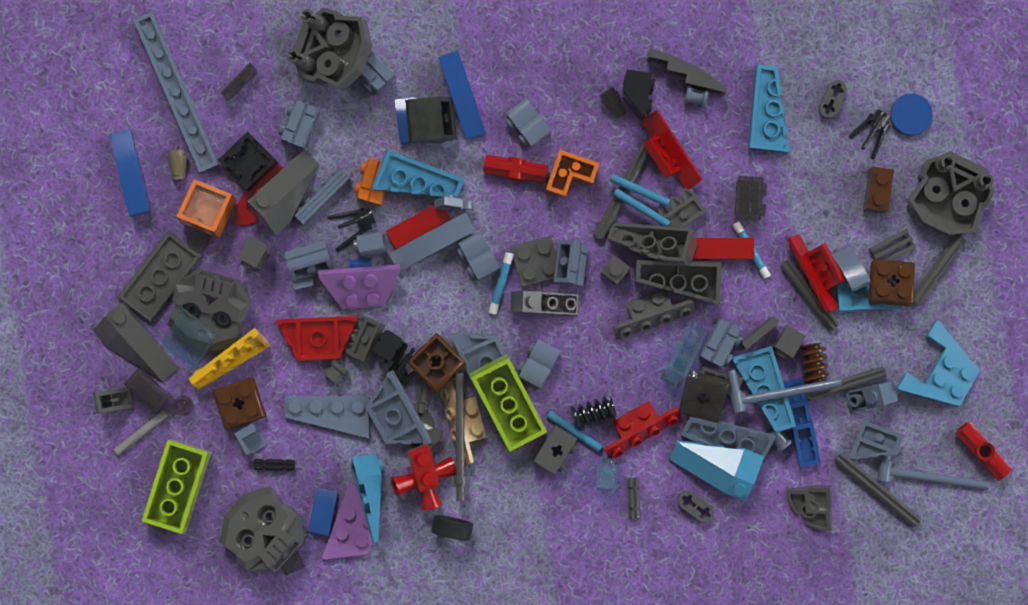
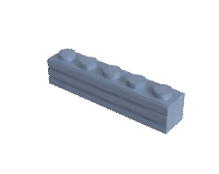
[294,169,351,225]

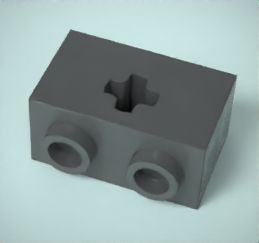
[533,425,578,474]

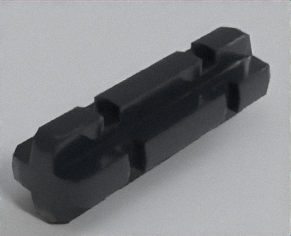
[253,459,295,471]

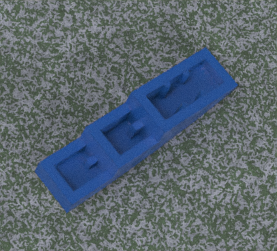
[438,50,486,140]
[110,129,151,218]
[783,377,821,467]

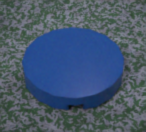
[890,93,933,135]

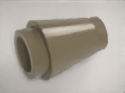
[166,149,187,180]

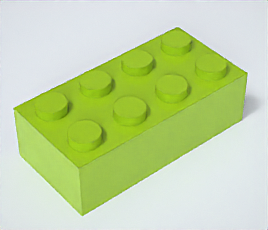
[469,354,547,452]
[141,439,212,534]

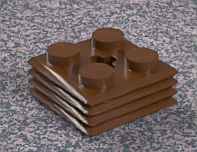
[869,259,915,306]
[407,333,466,393]
[213,377,267,430]

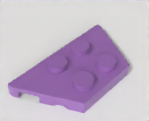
[318,264,400,310]
[322,481,383,559]

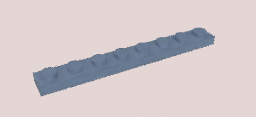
[133,12,220,173]

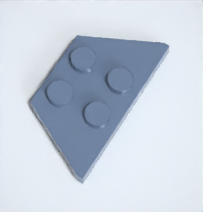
[450,333,505,408]
[365,370,432,445]

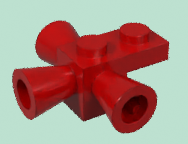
[390,444,456,510]

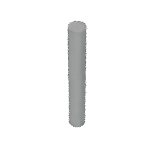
[114,410,168,456]

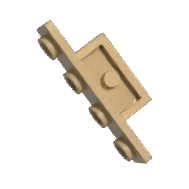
[440,381,486,465]

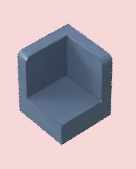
[234,423,267,456]

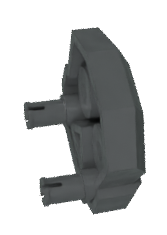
[287,8,372,91]
[907,151,995,236]
[168,268,251,352]
[219,486,308,574]

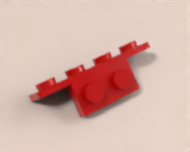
[641,110,703,189]
[787,234,845,313]
[604,401,682,460]

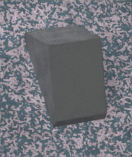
[93,387,135,414]

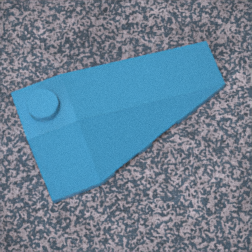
[669,440,764,502]
[350,454,384,545]

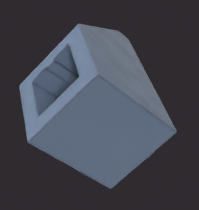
[845,380,898,412]

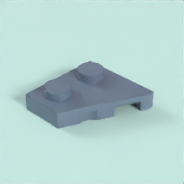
[850,420,905,460]

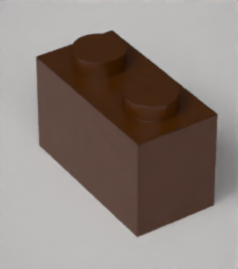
[863,167,894,213]

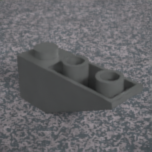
[511,291,579,315]

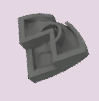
[787,486,832,531]

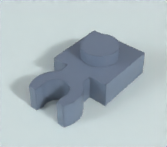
[434,194,474,212]

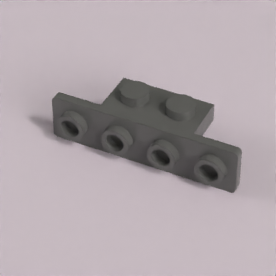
[613,289,695,340]

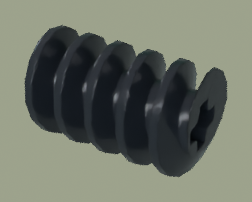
[570,396,617,431]

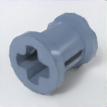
[684,86,709,108]
[768,429,793,452]

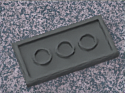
[117,230,203,323]

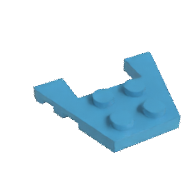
[895,320,980,407]

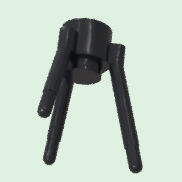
[849,110,891,159]
[328,208,376,251]
[386,343,436,384]

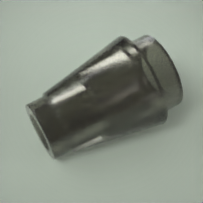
[599,87,627,119]
[173,395,194,416]

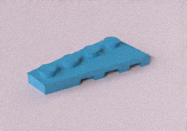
[748,64,790,153]
[371,149,465,198]
[732,346,796,433]

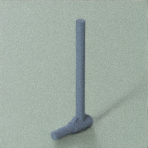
[727,370,842,413]
[878,456,988,490]

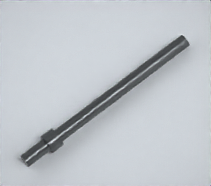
[454,373,467,501]

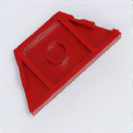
[276,316,358,361]

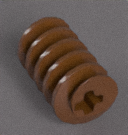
[799,343,830,384]

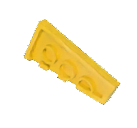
[189,328,270,390]

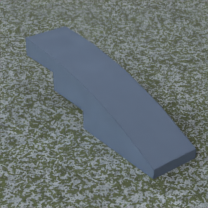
[389,213,475,272]

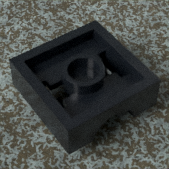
[218,131,279,192]

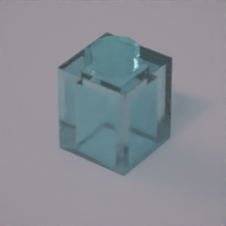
[595,458,619,490]

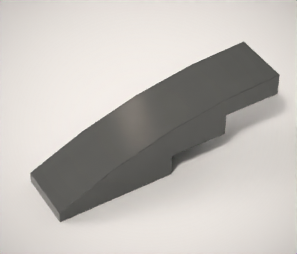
[647,48,727,95]

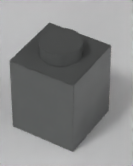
[600,255,630,285]
[772,325,806,359]

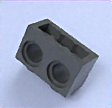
[237,236,273,271]

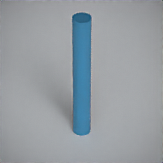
[610,174,670,207]
[613,188,671,226]
[546,410,603,452]

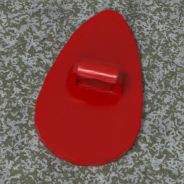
[234,165,284,226]

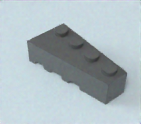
[634,259,722,305]

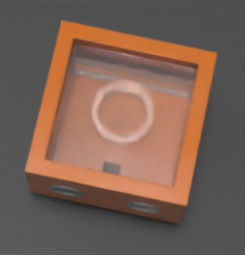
[176,179,237,239]

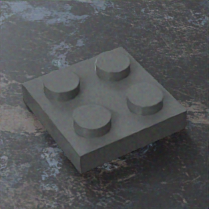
[511,236,557,287]

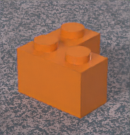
[545,150,600,198]

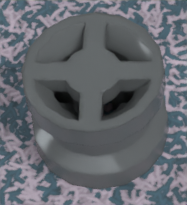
[323,359,350,385]

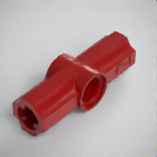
[483,155,548,183]
[955,421,1012,481]

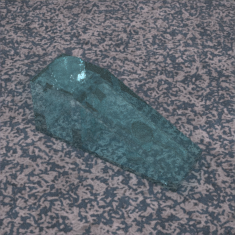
[660,319,709,388]

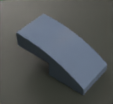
[832,247,871,292]

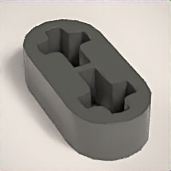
[818,80,847,119]
[677,491,714,522]

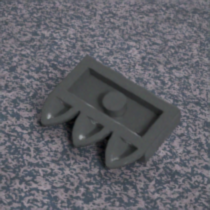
[658,188,707,228]
[344,316,385,364]

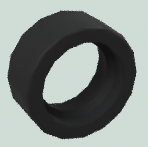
[431,515,474,541]

